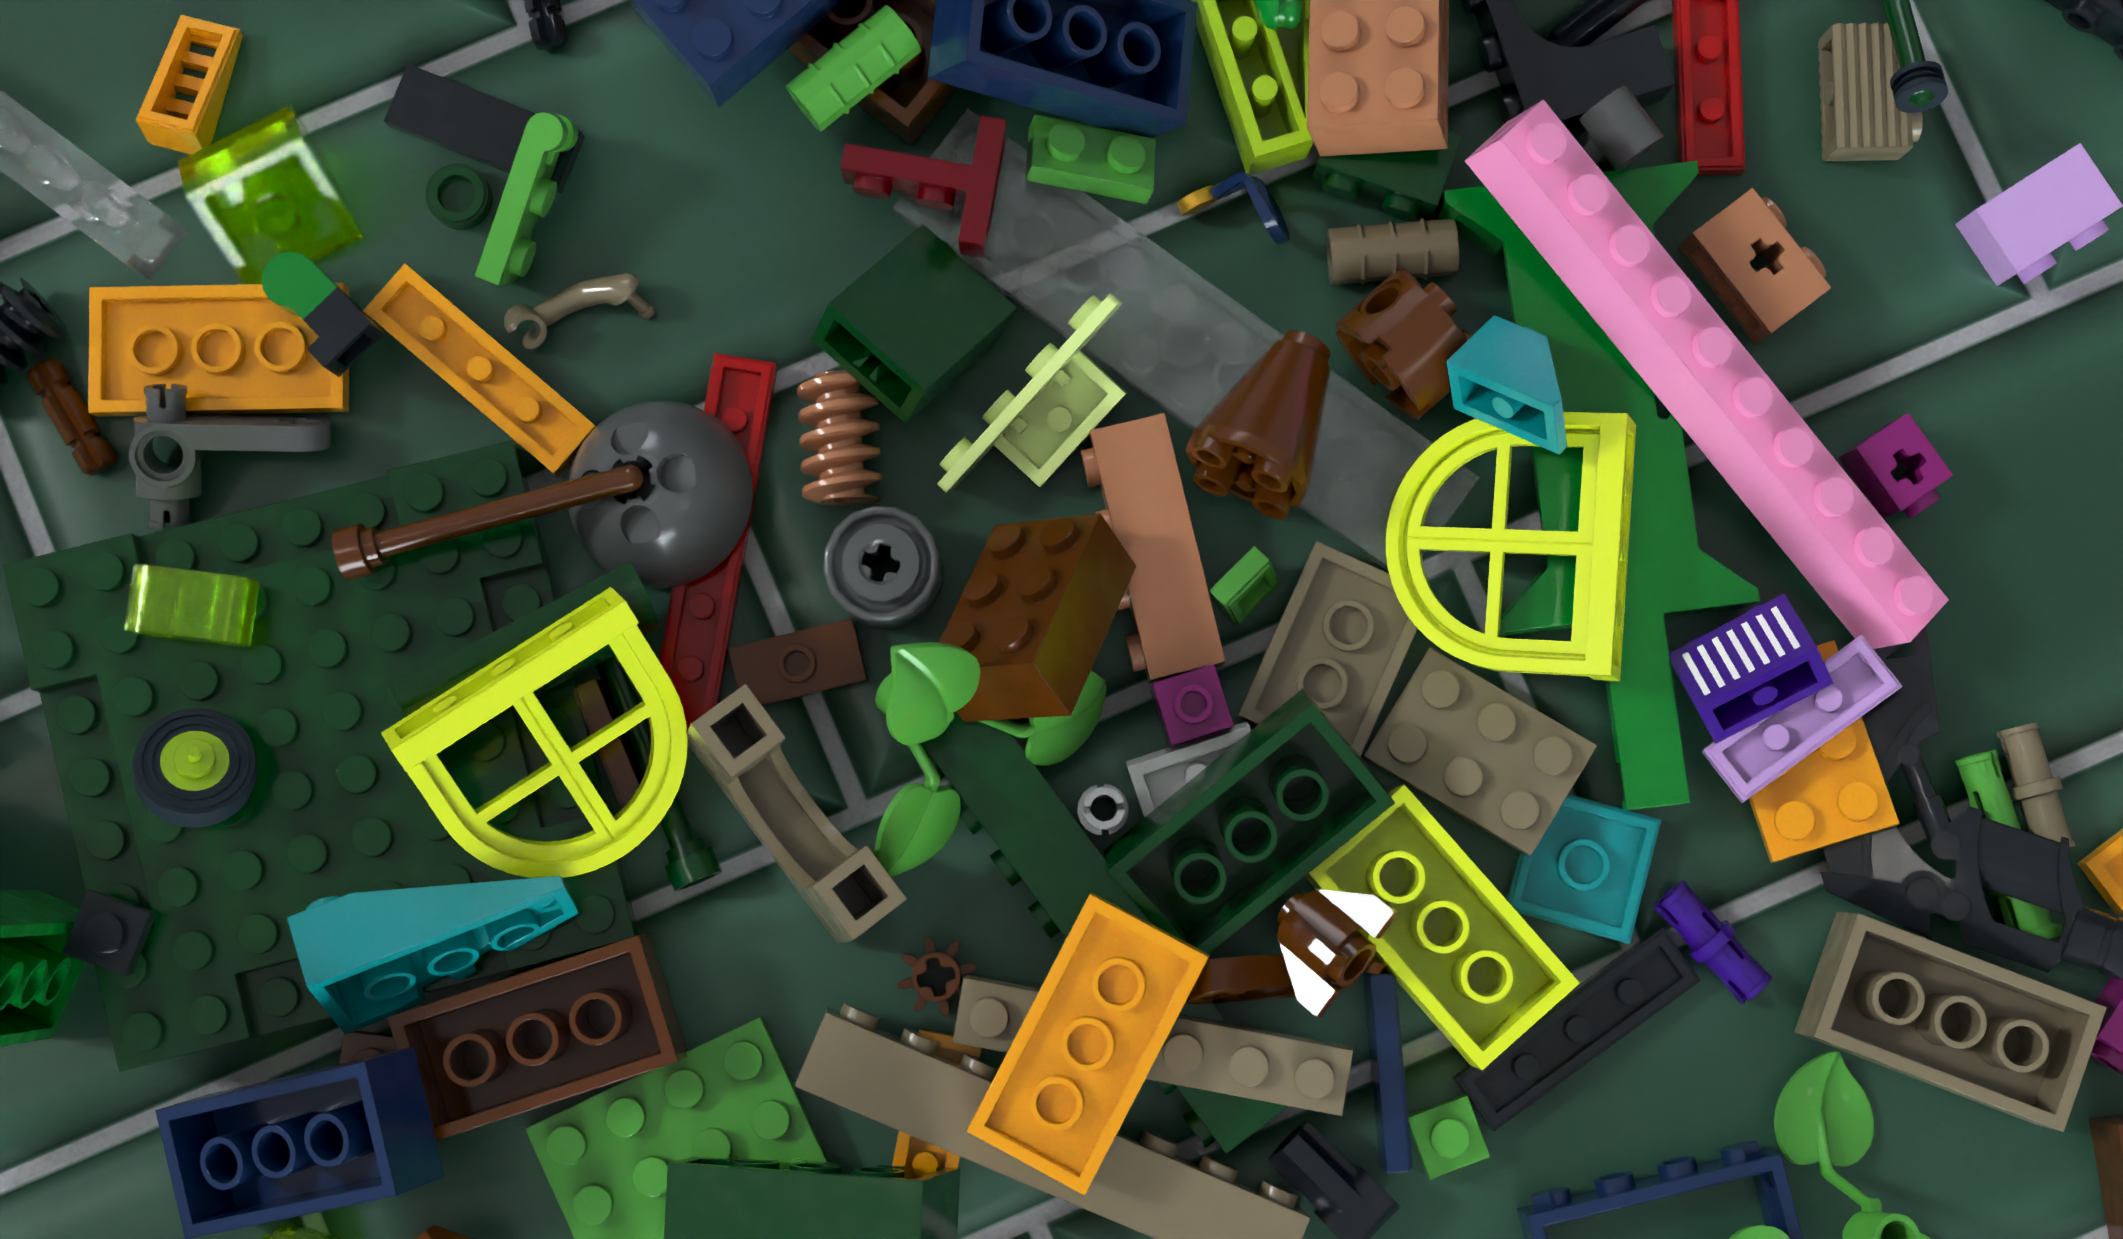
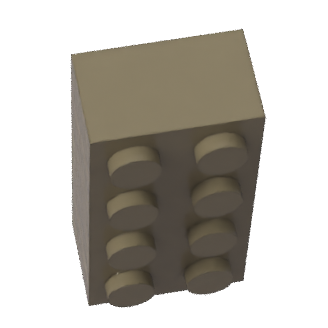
[1794,912,2107,1132]

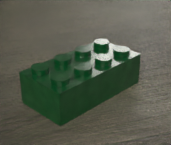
[1103,689,1395,954]

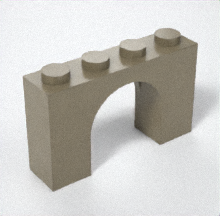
[687,684,907,944]

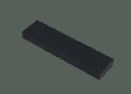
[1453,927,1701,1131]

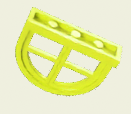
[1386,412,1636,681]
[381,587,688,878]

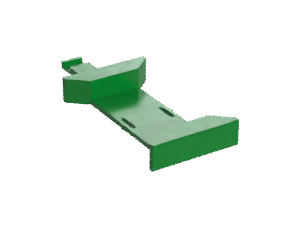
[1435,161,1760,811]

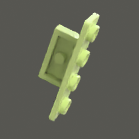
[937,294,1127,493]

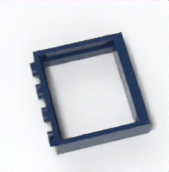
[1517,1141,1803,1239]

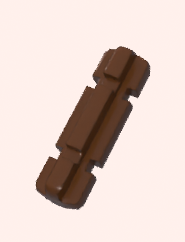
[27,358,117,476]

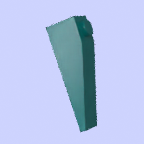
[287,876,579,1035]

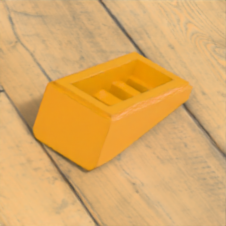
[136,15,243,157]

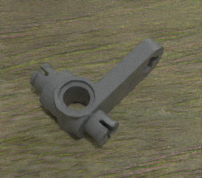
[129,384,331,529]

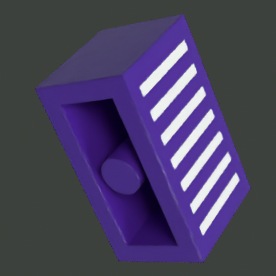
[1669,594,1833,744]

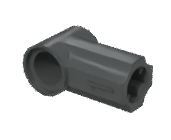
[1579,85,1664,172]

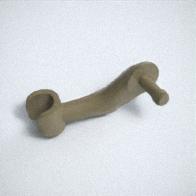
[504,273,656,349]

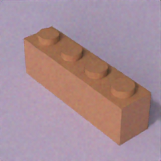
[1080,413,1226,684]

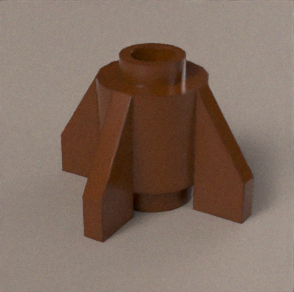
[1277,889,1399,1018]

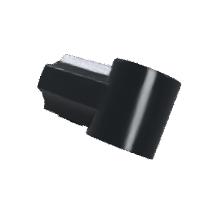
[1268,1119,1400,1239]

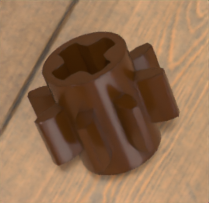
[897,936,977,1016]

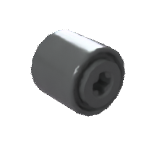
[823,506,944,630]

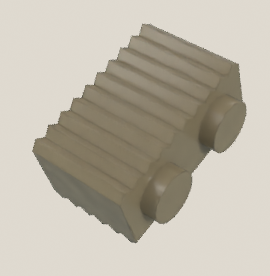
[1817,22,1923,161]

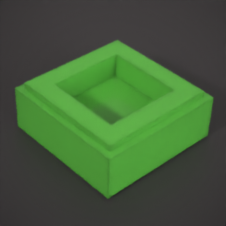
[1209,546,1280,625]

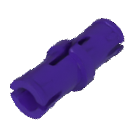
[1653,880,1772,1004]

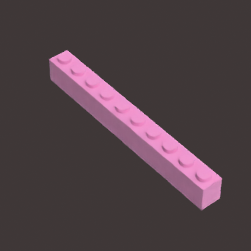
[1465,99,1949,649]

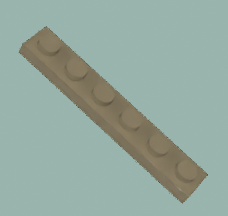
[953,975,1353,1116]

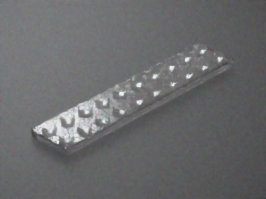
[893,108,1480,571]

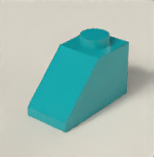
[1446,315,1567,455]

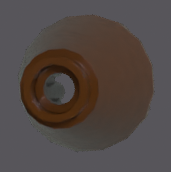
[1185,330,1331,520]

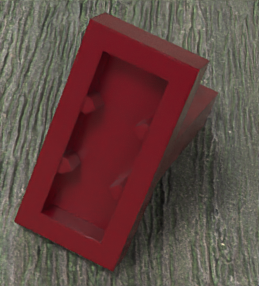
[840,115,1007,259]

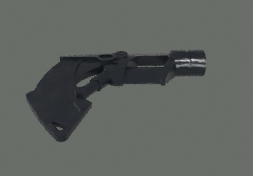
[1820,626,2123,981]

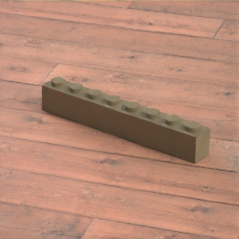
[795,1003,1310,1239]

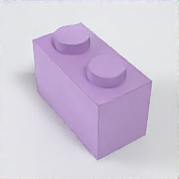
[1955,143,2123,286]

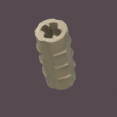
[1326,218,1459,286]

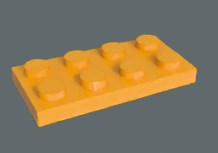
[88,283,349,417]
[967,893,1210,1196]

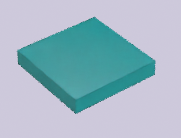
[1505,794,1662,944]

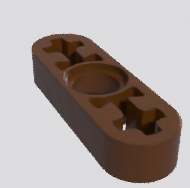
[1187,954,1356,1005]

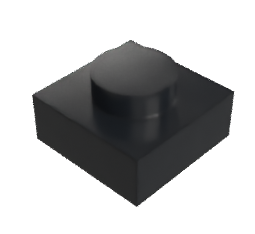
[62,890,157,976]

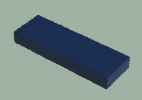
[1363,971,1413,1173]

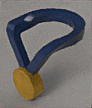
[1176,172,1290,245]

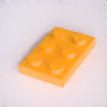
[1749,640,1899,863]

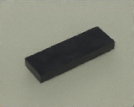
[384,64,585,194]

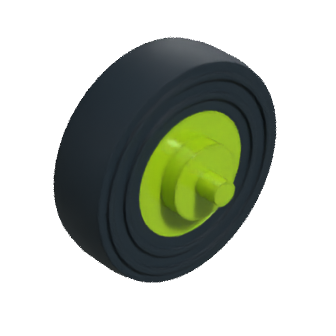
[132,708,257,828]

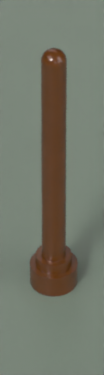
[332,465,643,580]

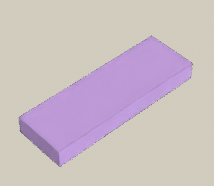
[1702,635,1902,803]

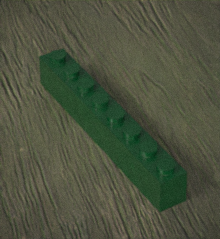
[921,712,1289,1154]

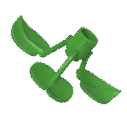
[874,642,1107,877]
[1729,1051,1931,1239]

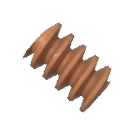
[797,370,882,506]

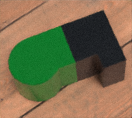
[261,251,385,377]

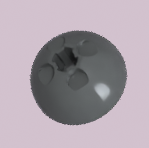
[568,401,753,588]

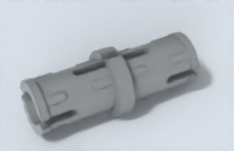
[1077,784,1129,835]

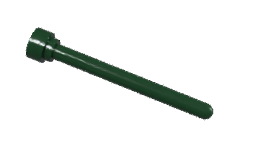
[596,655,722,891]

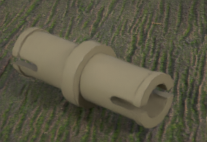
[1996,722,2076,847]

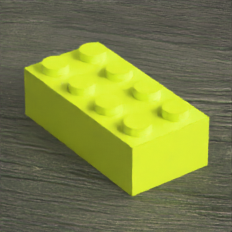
[1305,784,1580,1070]

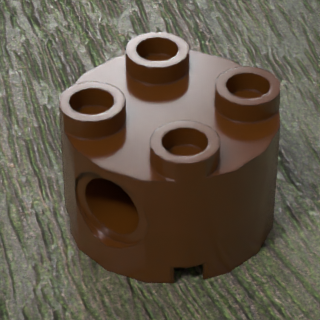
[1335,268,1473,420]

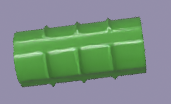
[785,5,922,132]

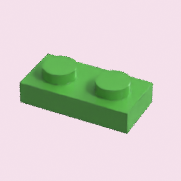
[1025,114,1156,204]

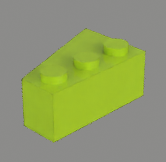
[1191,0,1313,176]

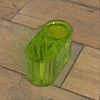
[123,564,260,647]

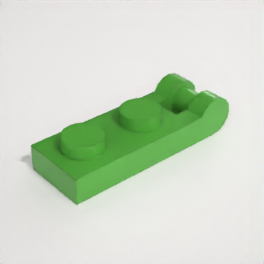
[475,112,579,285]

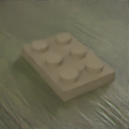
[1237,541,1418,757]
[1364,647,1597,857]

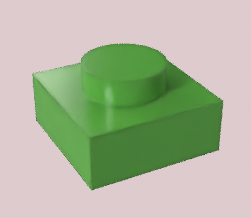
[1408,1094,1490,1179]

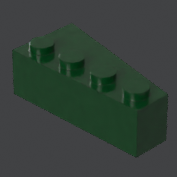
[664,1157,960,1239]

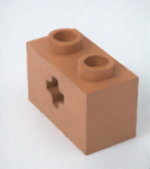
[1679,188,1831,345]

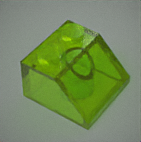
[178,104,363,284]

